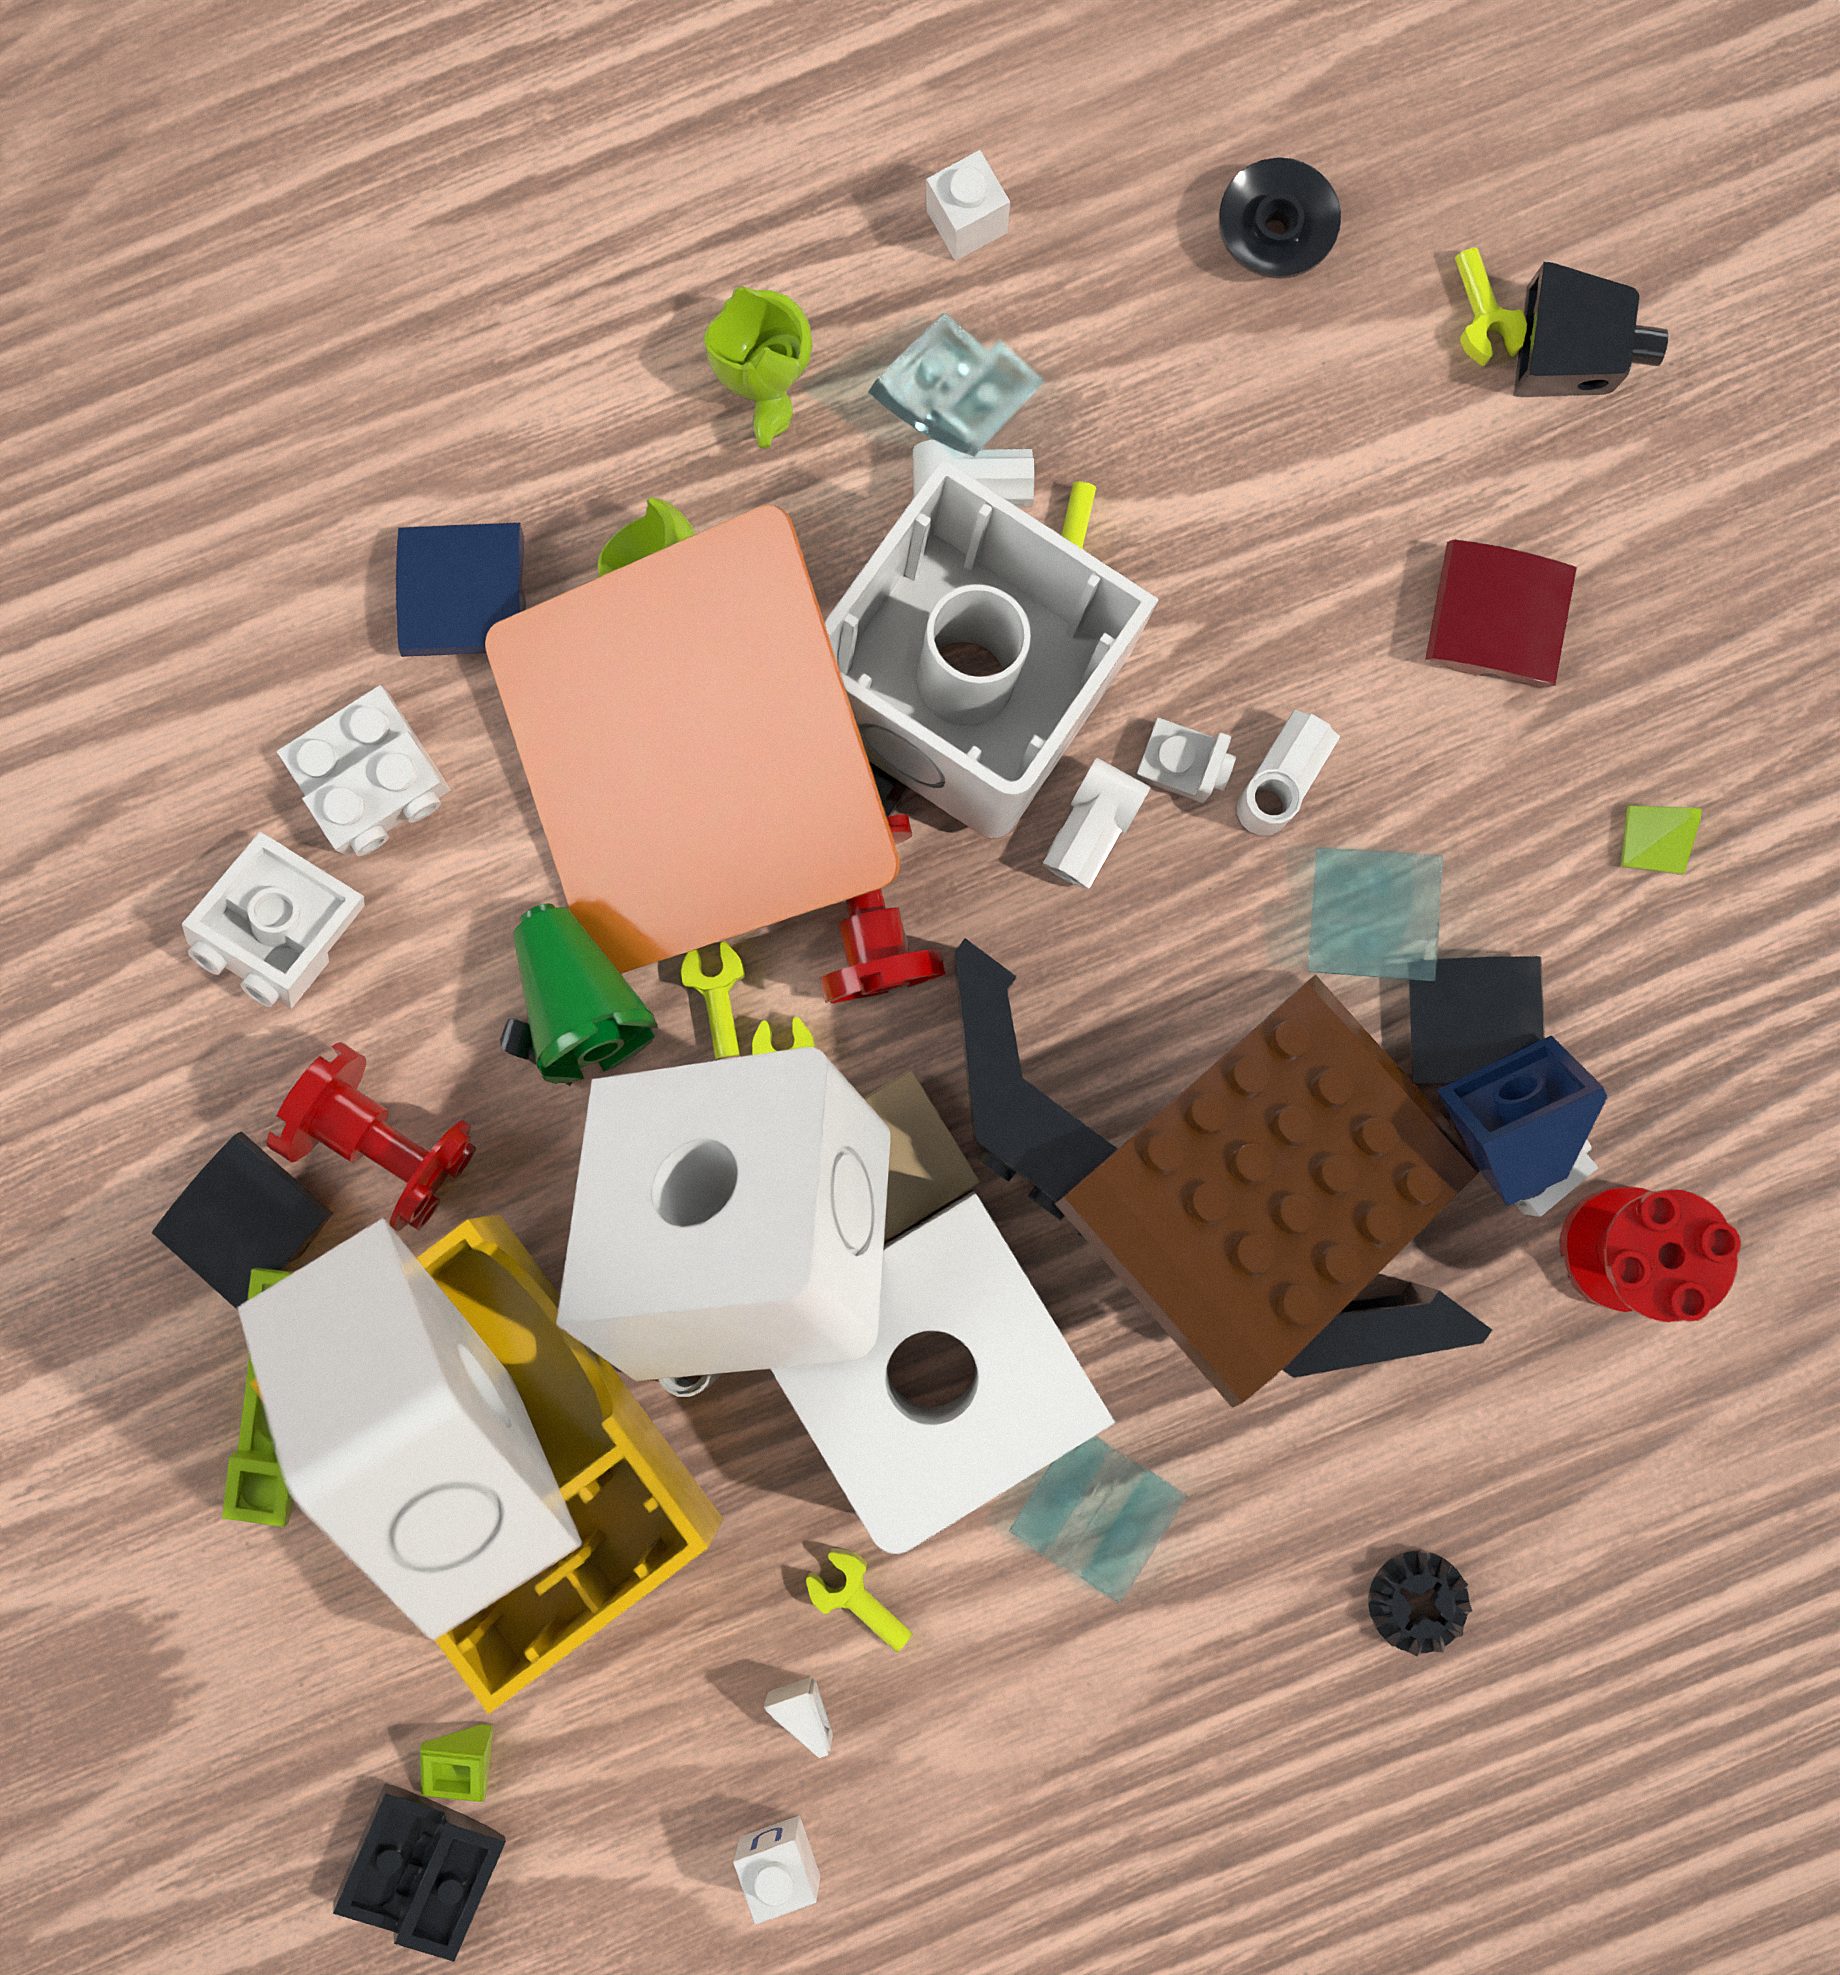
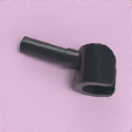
[500,1018,573,1086]

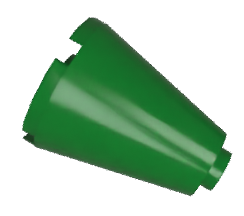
[513,903,658,1084]

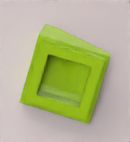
[1620,805,1702,875]
[420,1724,493,1802]

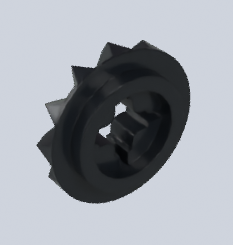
[1368,1551,1472,1656]

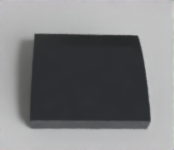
[1408,956,1545,1084]
[151,1131,333,1310]
[333,1783,506,1962]

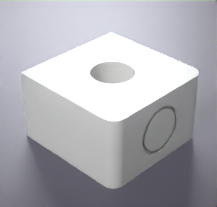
[824,459,1159,838]
[556,1047,890,1381]
[770,1190,1115,1554]
[238,1218,581,1640]

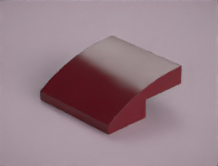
[1425,539,1577,688]

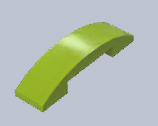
[222,1267,295,1527]

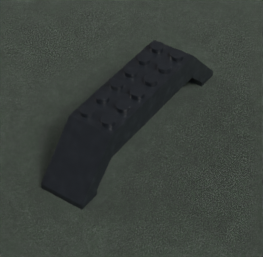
[954,938,1493,1378]

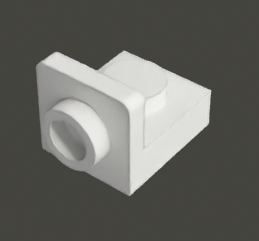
[1135,717,1236,803]

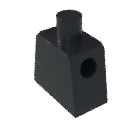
[1513,261,1668,397]

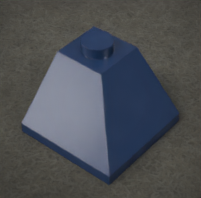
[1437,1035,1608,1206]

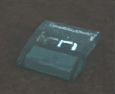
[868,311,1044,457]
[1308,848,1443,981]
[1009,1435,1189,1604]

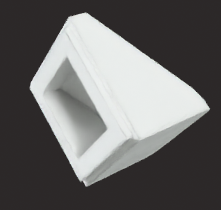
[764,1677,833,1758]

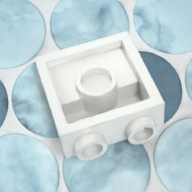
[277,685,451,857]
[182,832,365,1009]

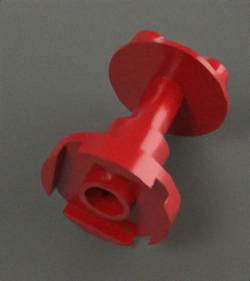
[819,814,946,1004]
[267,1042,476,1231]
[1559,1186,1741,1323]

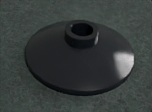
[1218,157,1341,279]

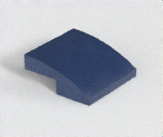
[396,522,526,657]

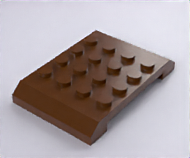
[1055,974,1480,1408]

